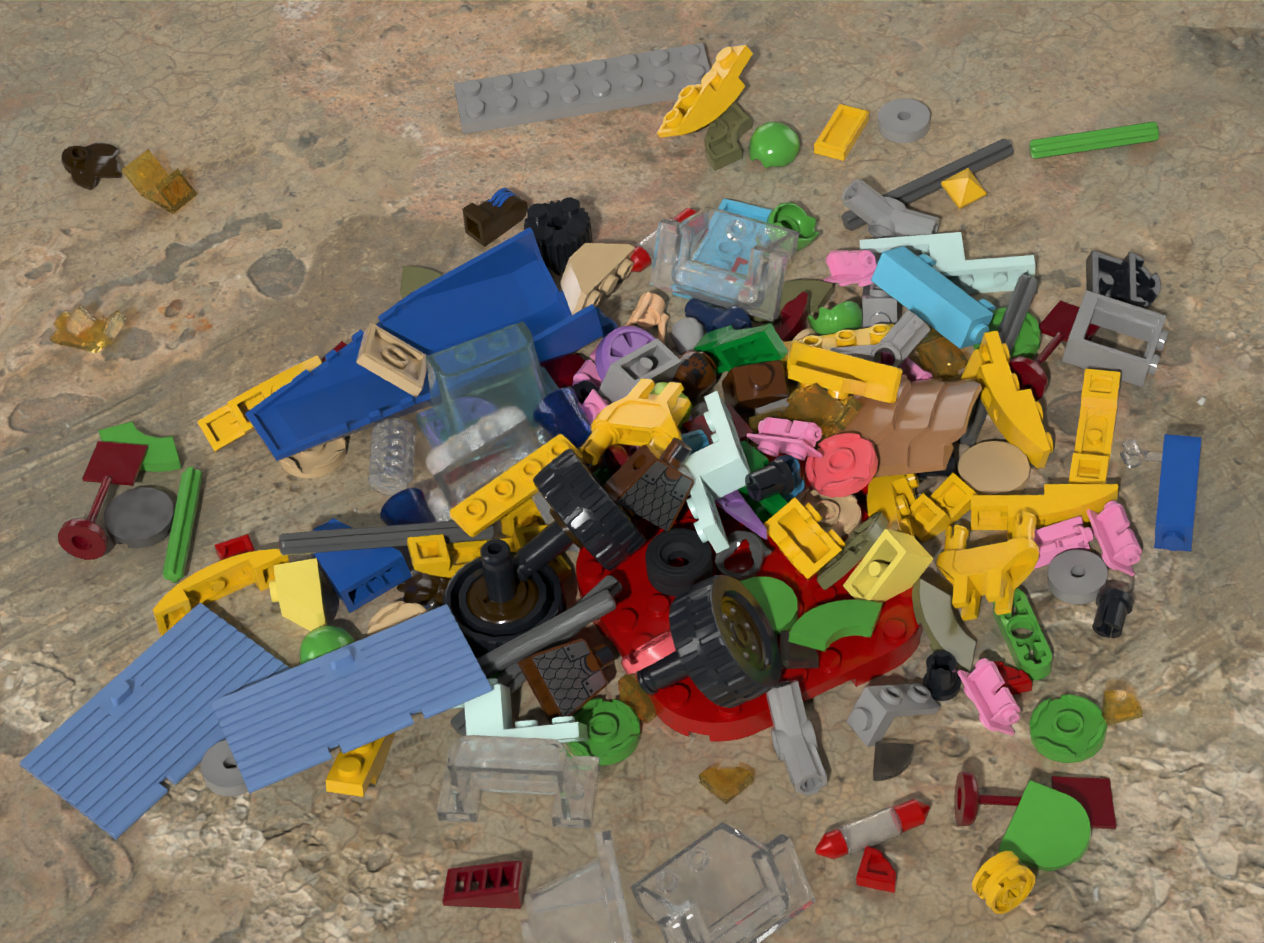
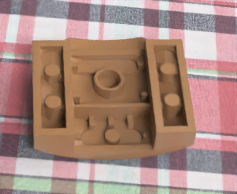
[841,374,982,477]

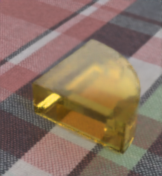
[618,674,657,724]
[1102,690,1143,725]
[699,767,754,804]

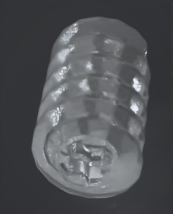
[368,418,416,496]

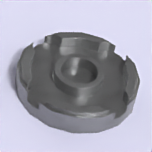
[104,487,175,549]

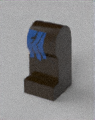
[462,188,528,247]

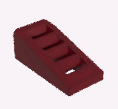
[442,861,526,909]

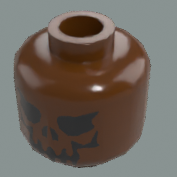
[672,350,717,402]

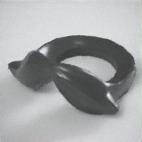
[715,530,772,581]

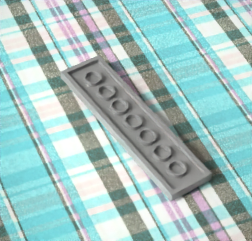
[454,43,710,134]

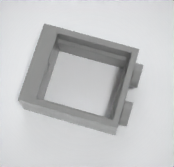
[1062,290,1169,387]

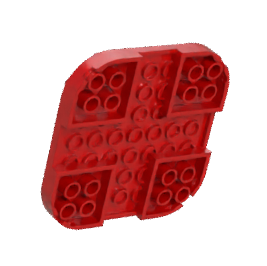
[576,453,923,742]

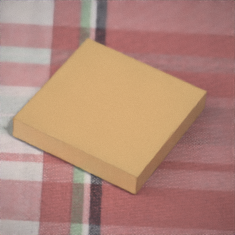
[356,323,429,398]

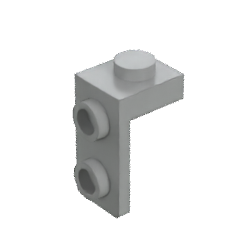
[862,283,898,328]
[846,683,940,747]

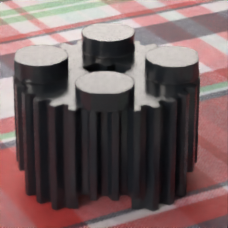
[524,197,593,275]

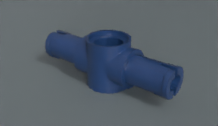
[685,298,753,333]

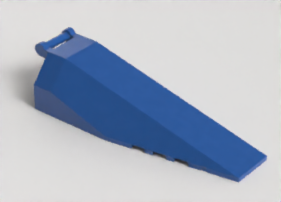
[245,227,618,461]

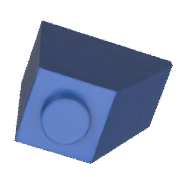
[1154,434,1202,552]
[311,518,412,613]

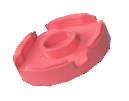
[805,433,879,498]
[621,632,676,674]

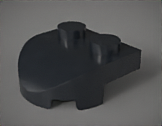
[1086,250,1161,309]

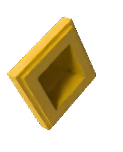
[941,168,987,210]

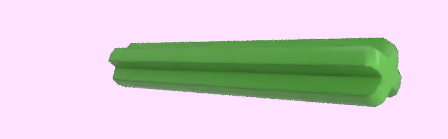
[1029,122,1159,159]
[162,466,203,583]

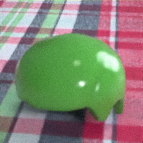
[748,121,800,168]
[767,203,819,251]
[807,301,863,336]
[300,625,355,664]

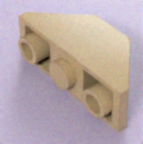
[560,243,635,315]

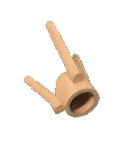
[625,292,669,345]

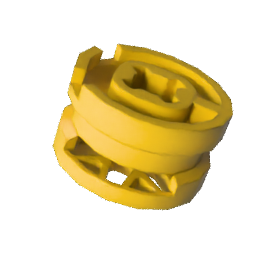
[972,851,1036,914]

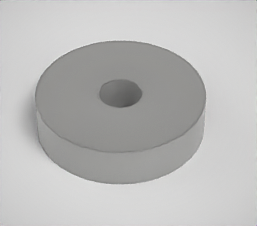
[878,98,930,143]
[1048,550,1108,604]
[201,740,248,797]

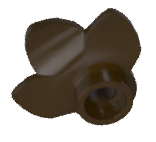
[61,143,122,190]
[397,570,451,606]

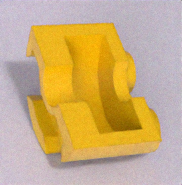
[764,497,846,581]

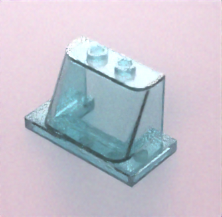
[416,321,574,468]

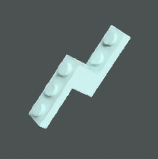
[859,232,1035,294]
[682,391,751,554]
[418,679,588,752]

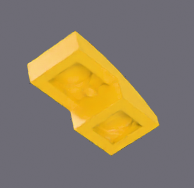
[905,473,978,543]

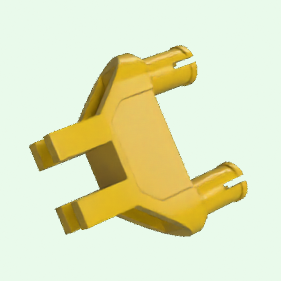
[578,378,691,465]
[936,512,1039,621]

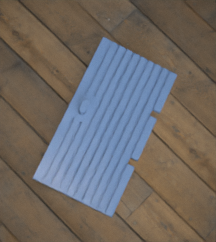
[20,603,291,840]
[210,604,492,794]

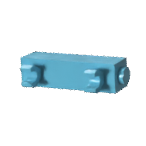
[871,246,996,349]

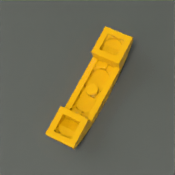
[1069,369,1121,484]
[407,525,548,578]
[152,549,290,636]

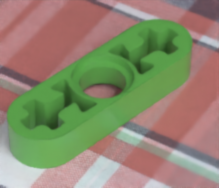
[993,588,1052,680]

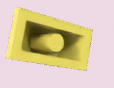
[843,528,933,603]
[269,558,328,631]

